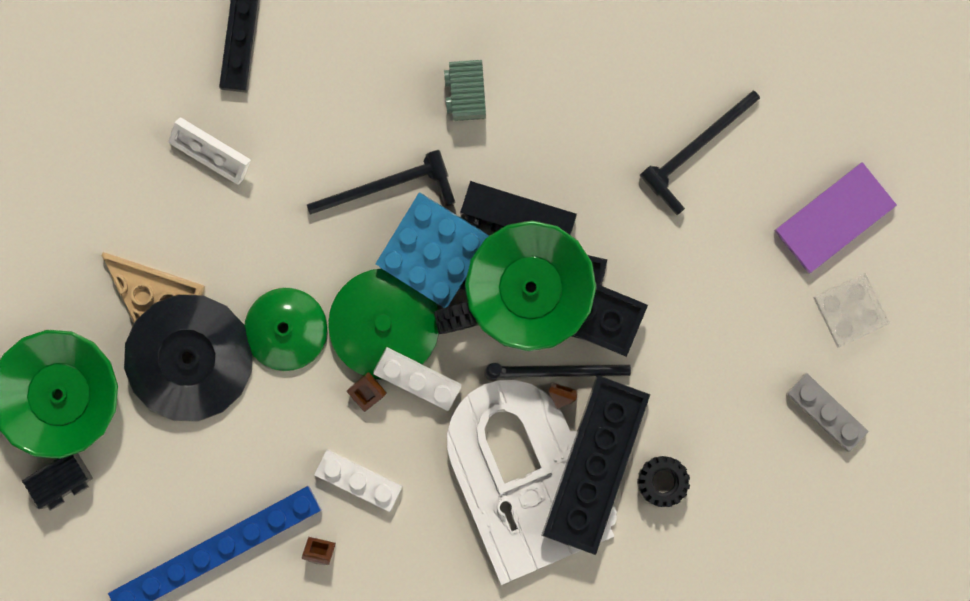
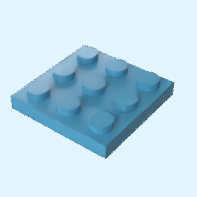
[375,193,489,308]

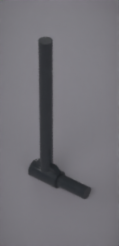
[639,90,760,215]
[307,150,456,215]
[484,363,631,381]

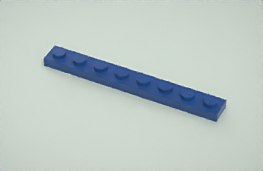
[108,486,322,601]

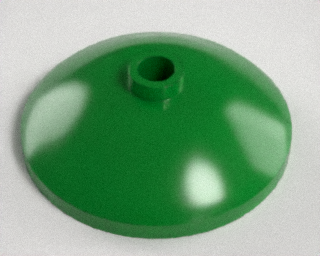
[244,288,328,371]

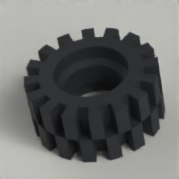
[433,302,479,334]
[637,456,690,507]

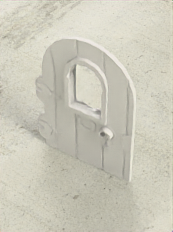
[447,380,617,585]

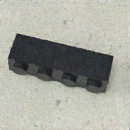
[460,181,577,235]

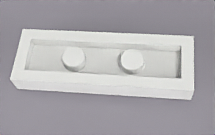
[168,117,251,185]
[373,347,461,411]
[314,450,403,512]

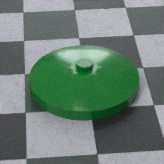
[328,268,439,380]

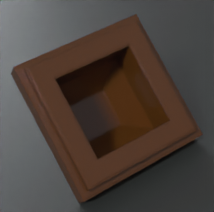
[549,382,578,409]
[302,537,336,565]

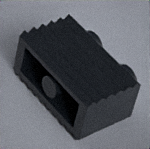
[22,453,93,511]

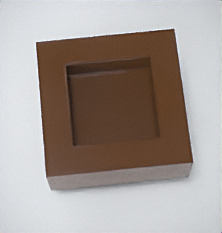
[346,372,387,412]

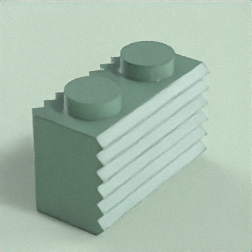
[444,60,486,121]

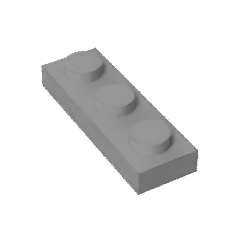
[786,373,869,452]

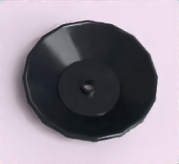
[124,294,252,421]

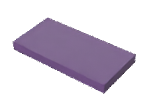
[774,162,897,274]

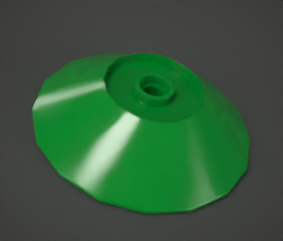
[465,221,596,351]
[0,330,118,459]

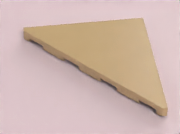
[101,252,205,323]

